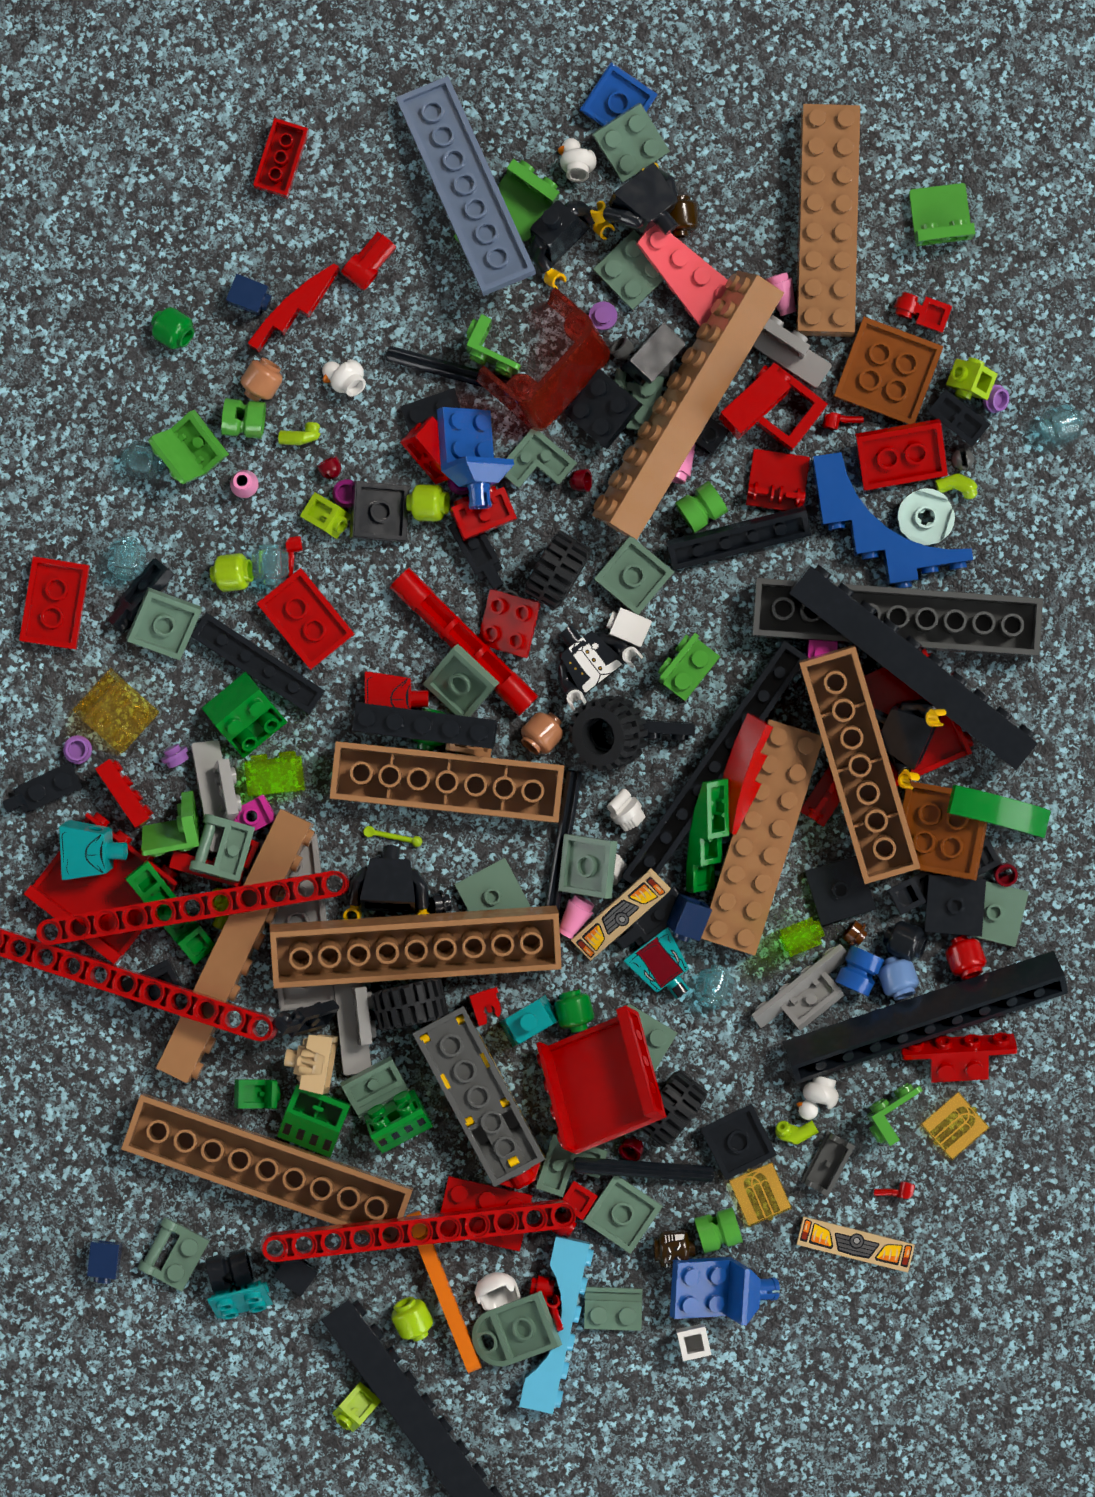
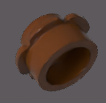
[842,920,867,947]

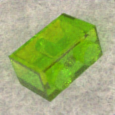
[244,751,307,797]
[777,917,825,957]

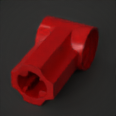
[341,232,397,291]

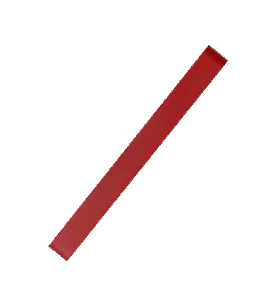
[36,871,349,945]
[0,927,278,1041]
[260,1199,576,1262]

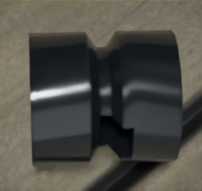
[206,1248,254,1294]

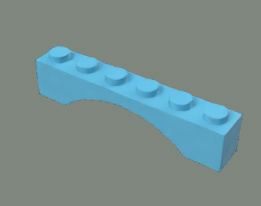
[519,1235,594,1414]

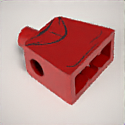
[365,672,429,709]

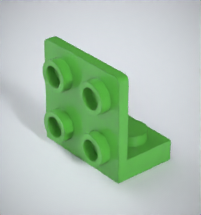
[909,183,976,247]
[658,633,720,702]
[141,791,200,857]

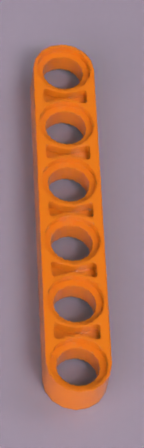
[406,1210,482,1373]

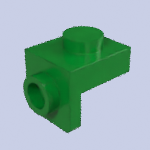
[234,1079,280,1109]

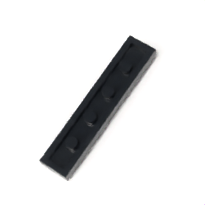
[666,506,811,571]
[191,612,326,715]
[352,702,498,749]

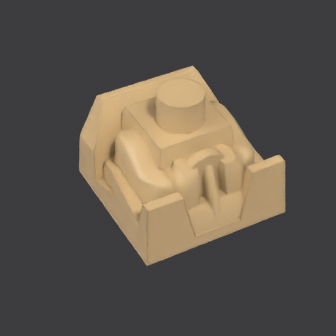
[284,1034,339,1095]

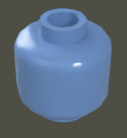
[878,956,919,1000]

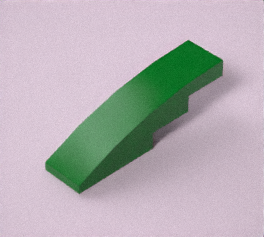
[686,778,729,893]

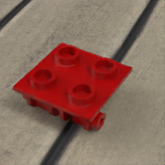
[746,449,810,511]
[479,589,540,658]

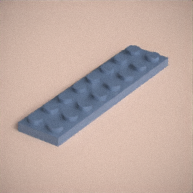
[396,76,536,296]

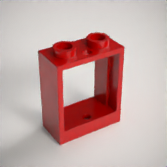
[755,362,828,452]
[719,366,792,440]

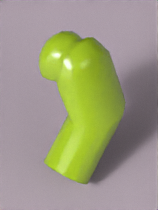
[775,1120,819,1145]

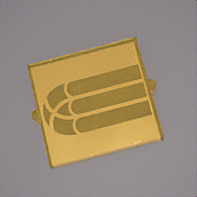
[921,1092,990,1160]
[729,1162,792,1227]

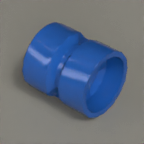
[834,945,885,996]

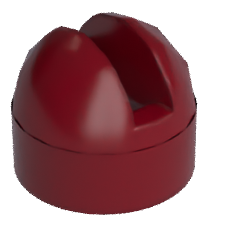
[317,455,342,479]
[569,469,592,492]
[994,863,1018,887]
[619,1136,644,1161]

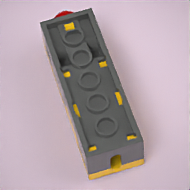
[412,1005,545,1190]

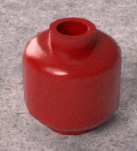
[945,935,987,980]

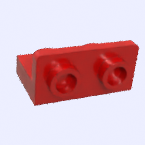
[449,486,517,541]

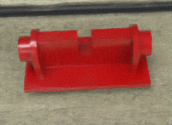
[800,765,840,827]

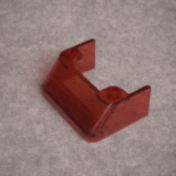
[476,287,610,431]

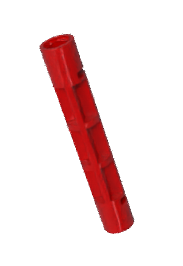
[390,568,539,716]

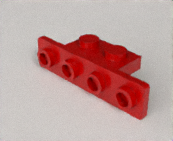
[901,1032,1017,1083]

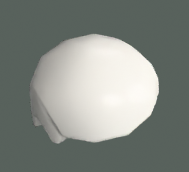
[474,1272,520,1311]

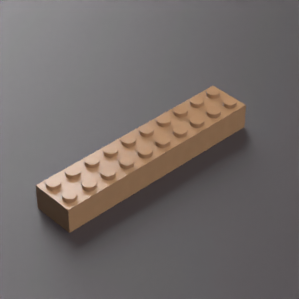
[592,271,784,540]
[270,905,562,989]
[121,1093,414,1241]

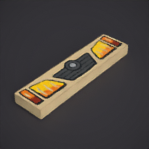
[571,868,671,961]
[796,1216,915,1273]

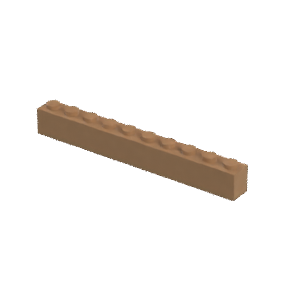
[156,809,315,1083]

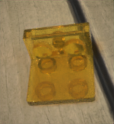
[73,668,159,753]

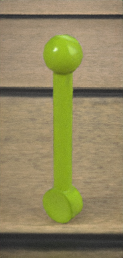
[364,826,422,847]

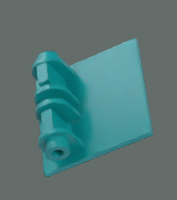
[207,1280,273,1320]

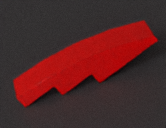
[248,264,340,353]
[723,713,773,835]

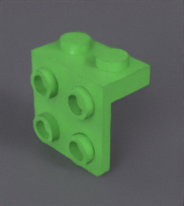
[498,159,560,241]
[466,314,521,378]
[148,410,229,484]
[866,1083,923,1146]

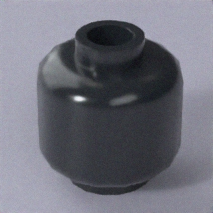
[883,921,928,962]

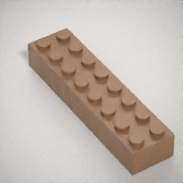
[796,104,860,337]
[799,645,920,884]
[701,719,822,956]
[330,741,564,823]

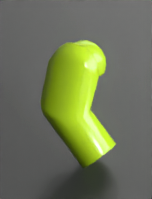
[278,422,321,445]
[935,473,977,499]
[212,888,229,930]

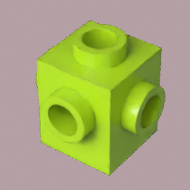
[946,357,998,401]

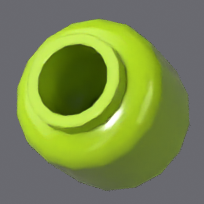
[406,484,450,521]
[210,553,254,592]
[391,1297,433,1342]

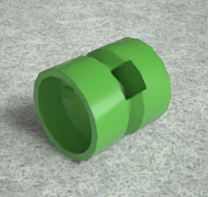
[221,398,266,439]
[675,481,728,533]
[694,1207,743,1254]

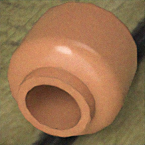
[240,358,283,402]
[521,712,563,755]

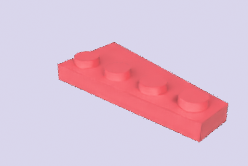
[636,225,728,327]

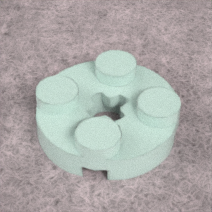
[897,488,955,546]

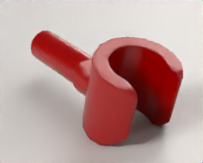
[822,412,864,430]
[286,536,303,576]
[874,1181,915,1199]
[544,1294,564,1331]

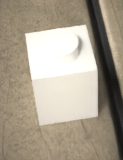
[606,608,652,649]
[676,1323,711,1361]

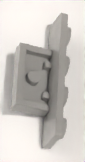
[752,315,832,388]
[191,740,242,853]
[752,944,847,1031]
[333,983,376,1075]

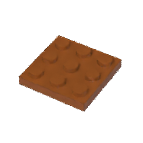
[833,317,944,425]
[903,781,987,881]

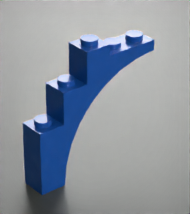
[811,452,973,588]

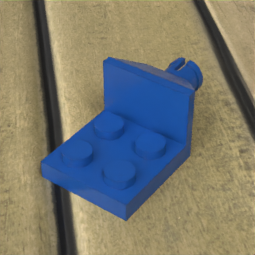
[437,407,514,510]
[670,1257,780,1326]

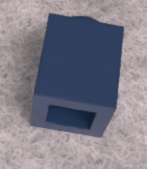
[226,274,272,317]
[666,894,712,942]
[87,1240,122,1284]

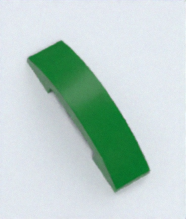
[947,785,1051,838]
[125,860,215,965]

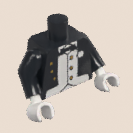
[557,625,643,711]

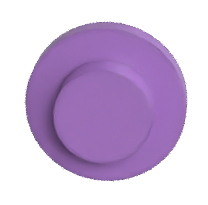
[589,301,617,330]
[983,384,1009,413]
[63,735,92,764]
[161,744,189,769]

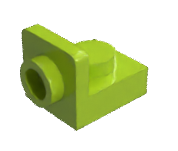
[300,492,351,539]
[332,1382,381,1432]

